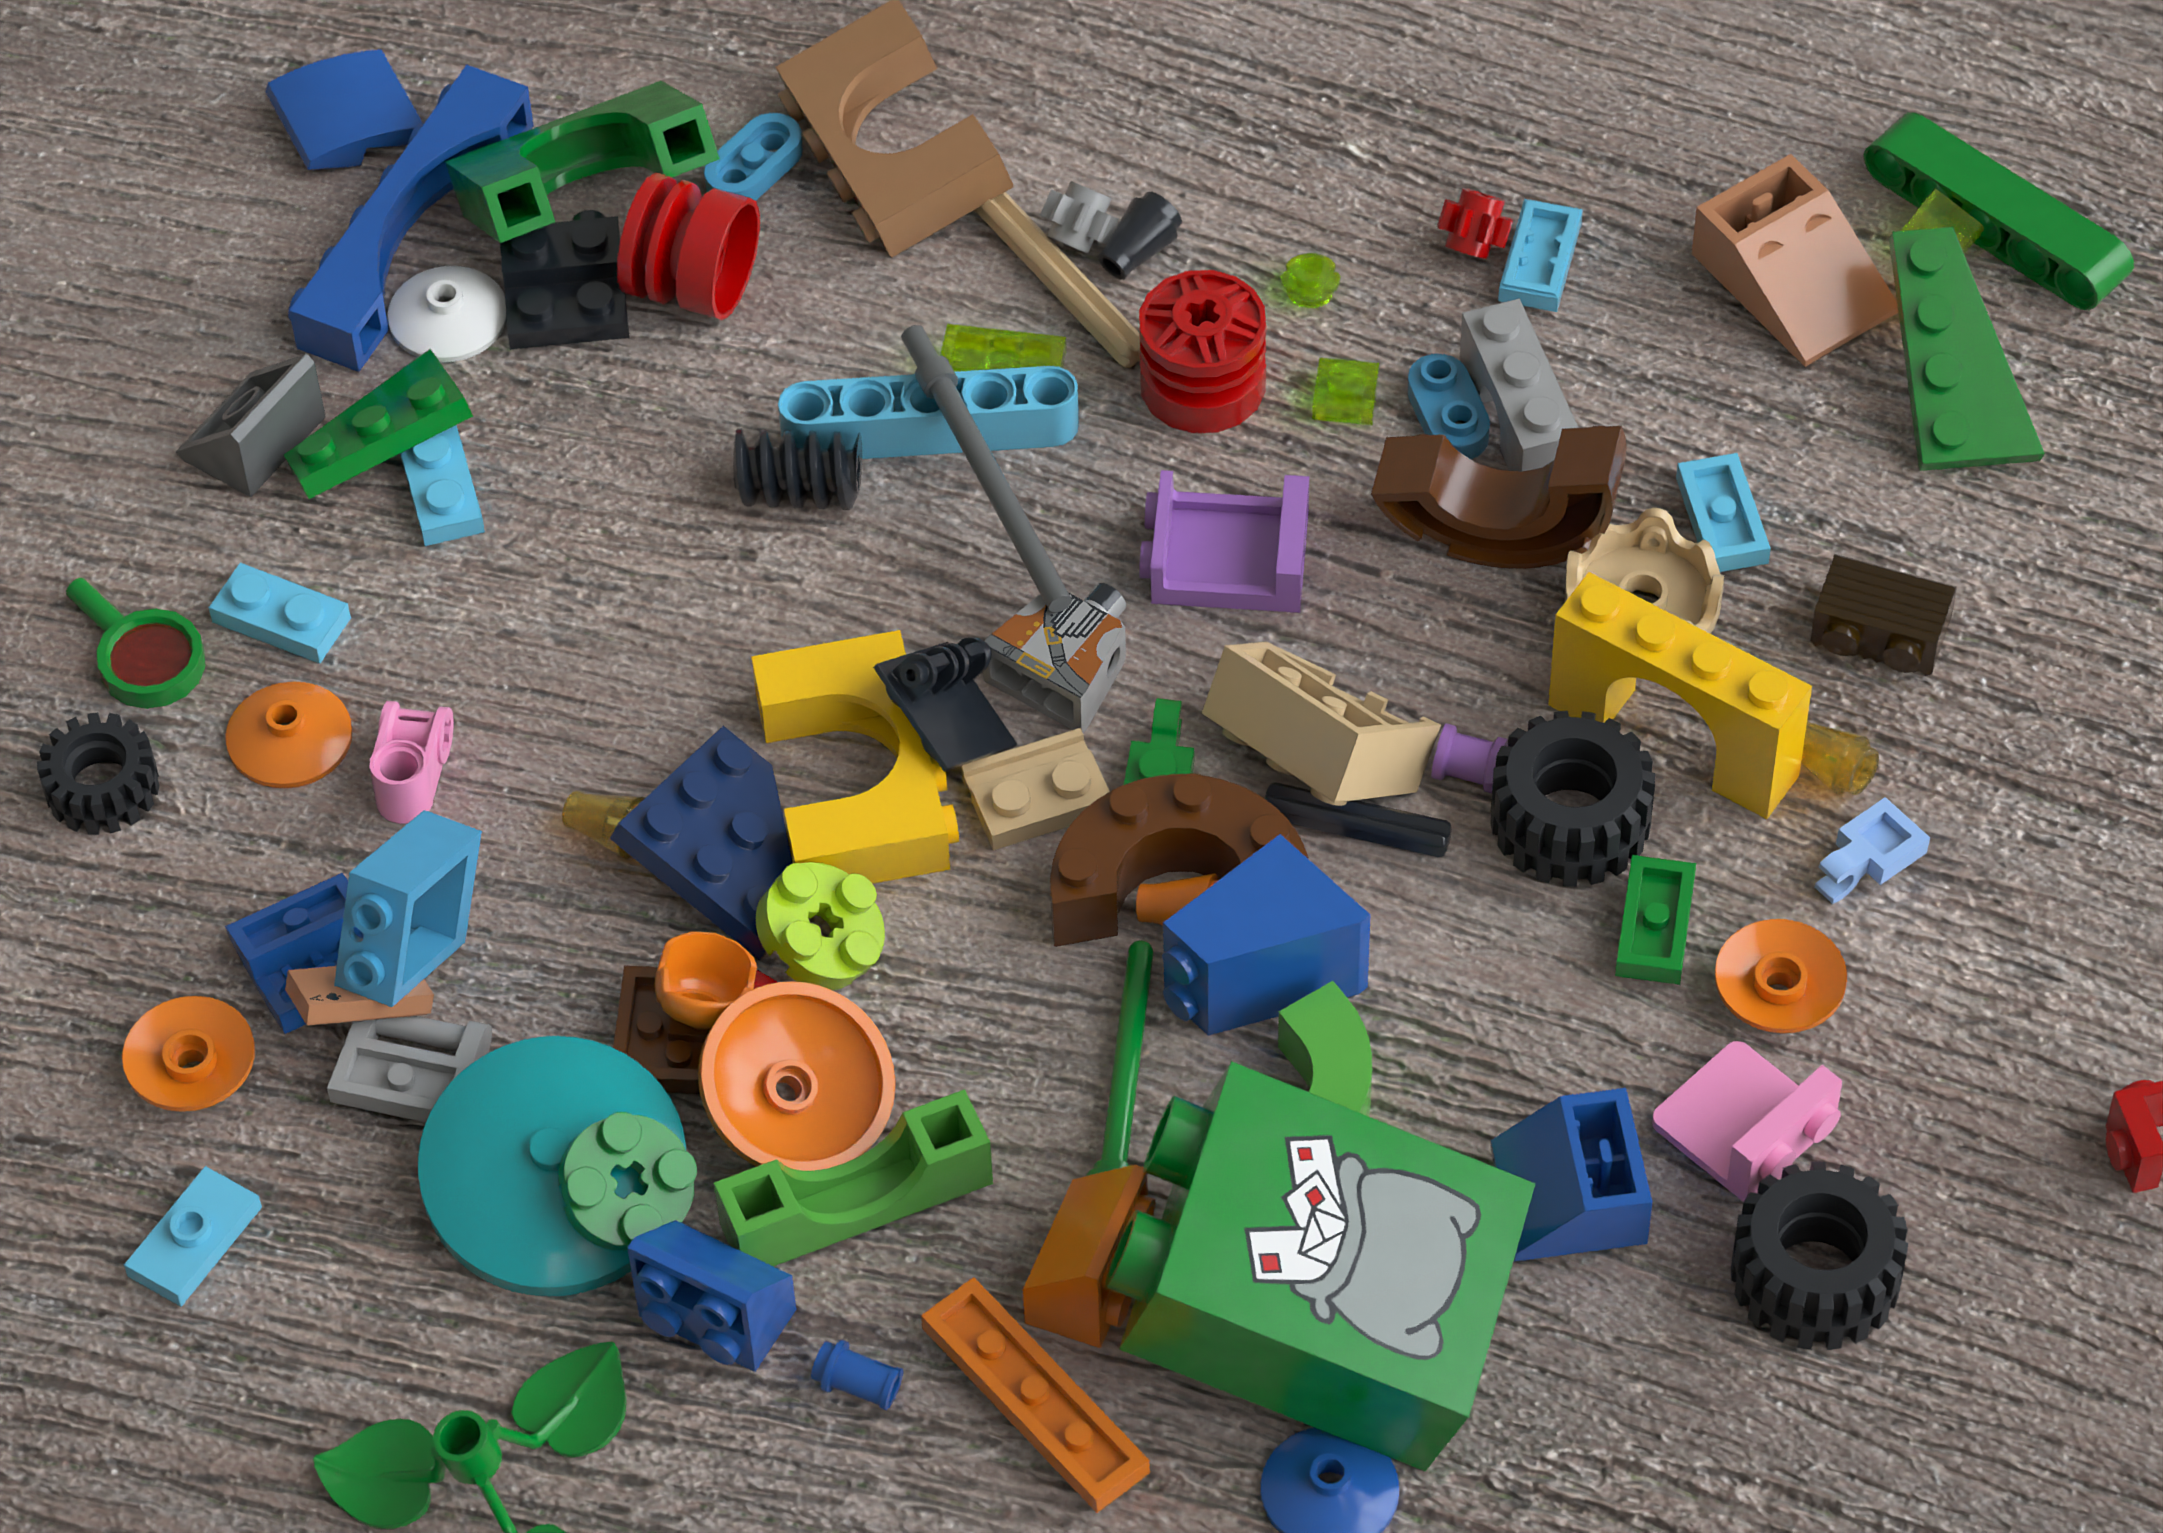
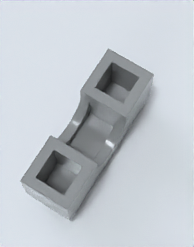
[1460,298,1578,472]

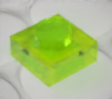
[1901,189,1984,254]
[1312,357,1380,425]

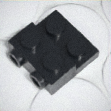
[500,210,630,350]

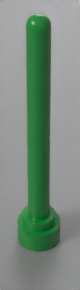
[1085,940,1154,1176]

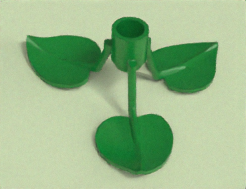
[313,1341,627,1533]

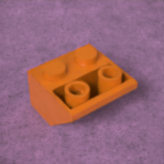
[1023,1165,1156,1348]

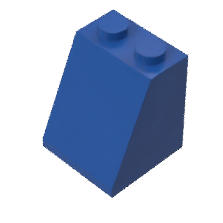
[1162,834,1371,1036]

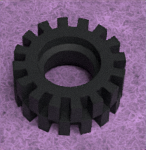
[37,712,160,835]

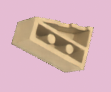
[1202,642,1441,806]

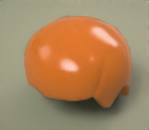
[654,931,757,1030]

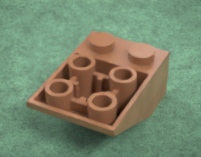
[1692,154,1898,367]

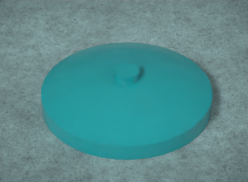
[418,1036,687,1297]

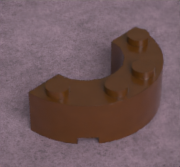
[1371,426,1627,569]
[1050,773,1309,947]

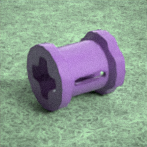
[1431,723,1508,793]

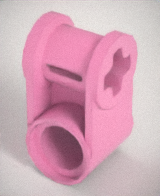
[370,701,454,824]

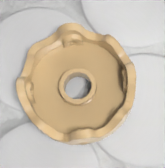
[1564,508,1724,634]

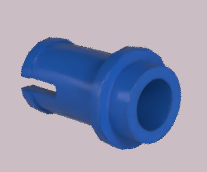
[811,1340,904,1410]

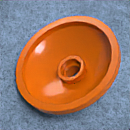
[698,981,895,1171]

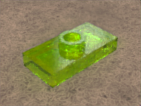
[940,324,1067,372]

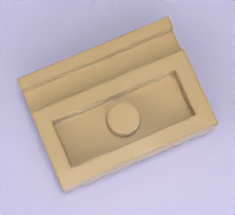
[961,728,1110,850]

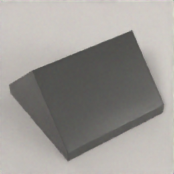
[176,353,326,497]

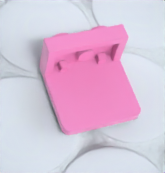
[1652,1041,1842,1202]

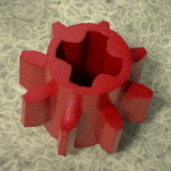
[1437,188,1513,259]

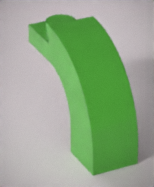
[1278,981,1372,1116]

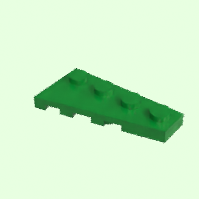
[1889,227,2045,471]

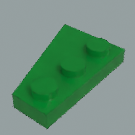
[284,349,473,499]

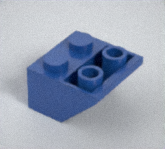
[1490,1088,1653,1262]
[627,1220,797,1372]

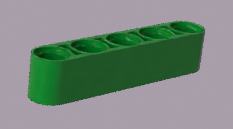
[1863,112,2134,310]

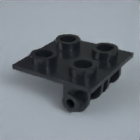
[873,636,1017,771]

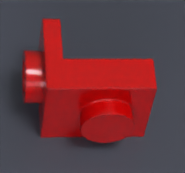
[2105,1080,2163,1193]

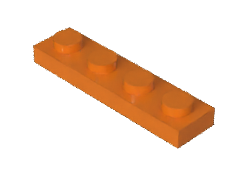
[921,1277,1150,1513]

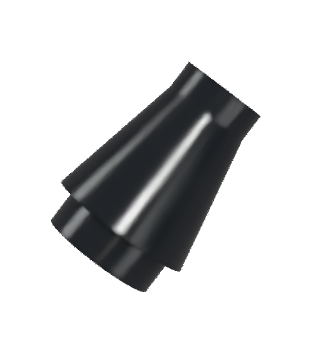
[1098,191,1182,280]

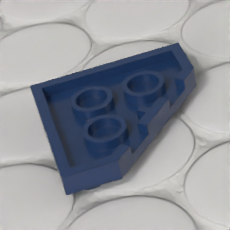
[610,726,793,961]

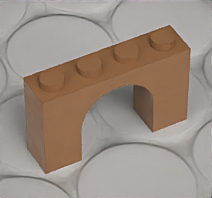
[775,0,1014,258]

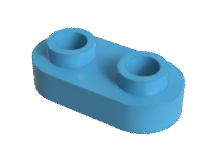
[704,113,803,201]
[1407,354,1490,459]

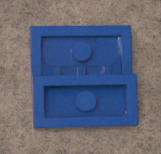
[265,49,423,170]
[225,873,364,1034]

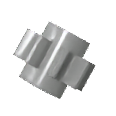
[1040,181,1119,253]

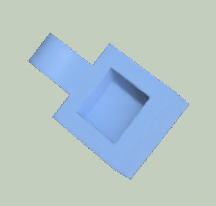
[1814,797,1930,904]

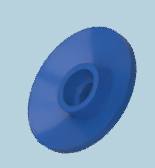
[1261,1427,1399,1533]

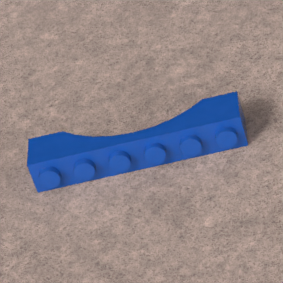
[288,65,534,372]

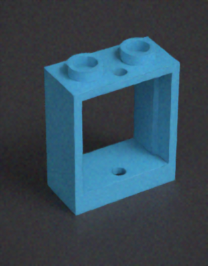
[334,810,482,1007]

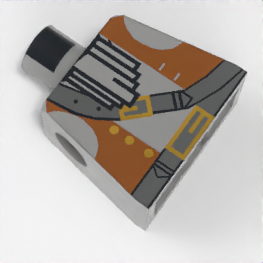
[983,583,1126,733]

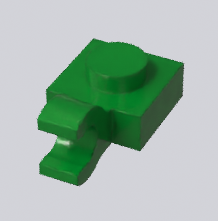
[1124,698,1195,785]

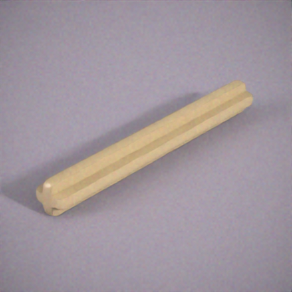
[975,192,1140,368]

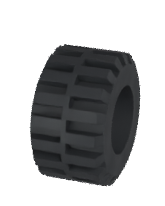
[1490,710,1655,887]
[1731,1162,1908,1350]

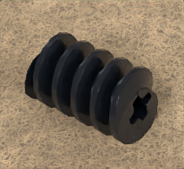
[733,428,862,510]

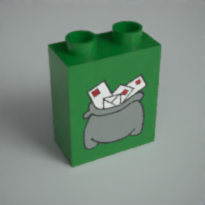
[1105,1061,1535,1471]

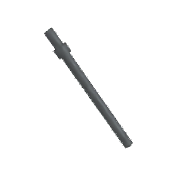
[901,325,1072,613]

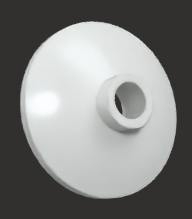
[388,266,507,363]

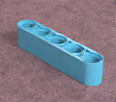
[778,366,1079,459]

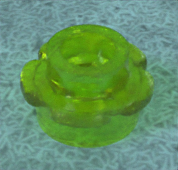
[1281,253,1341,308]

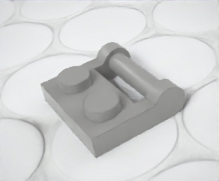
[327,1016,492,1122]

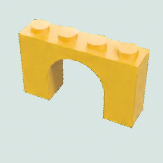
[1548,572,1812,819]
[751,630,960,884]

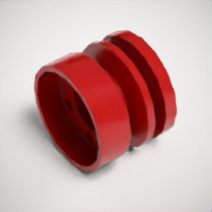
[617,173,760,320]
[1139,270,1266,434]

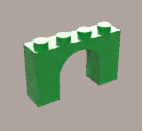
[445,80,720,243]

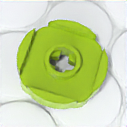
[756,862,885,990]

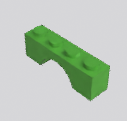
[714,1089,993,1266]

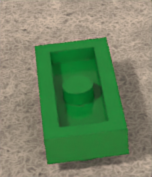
[1615,855,1697,985]

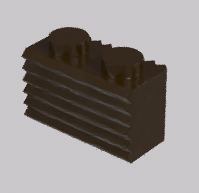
[1810,554,1957,676]

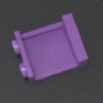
[1139,470,1309,613]

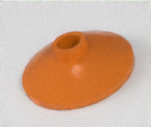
[225,682,353,788]
[1715,919,1847,1033]
[122,996,255,1112]

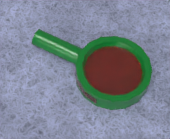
[66,578,206,709]

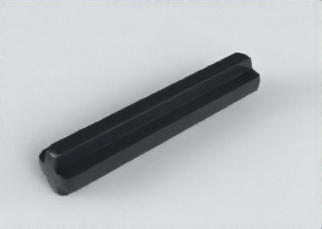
[1264,782,1452,857]

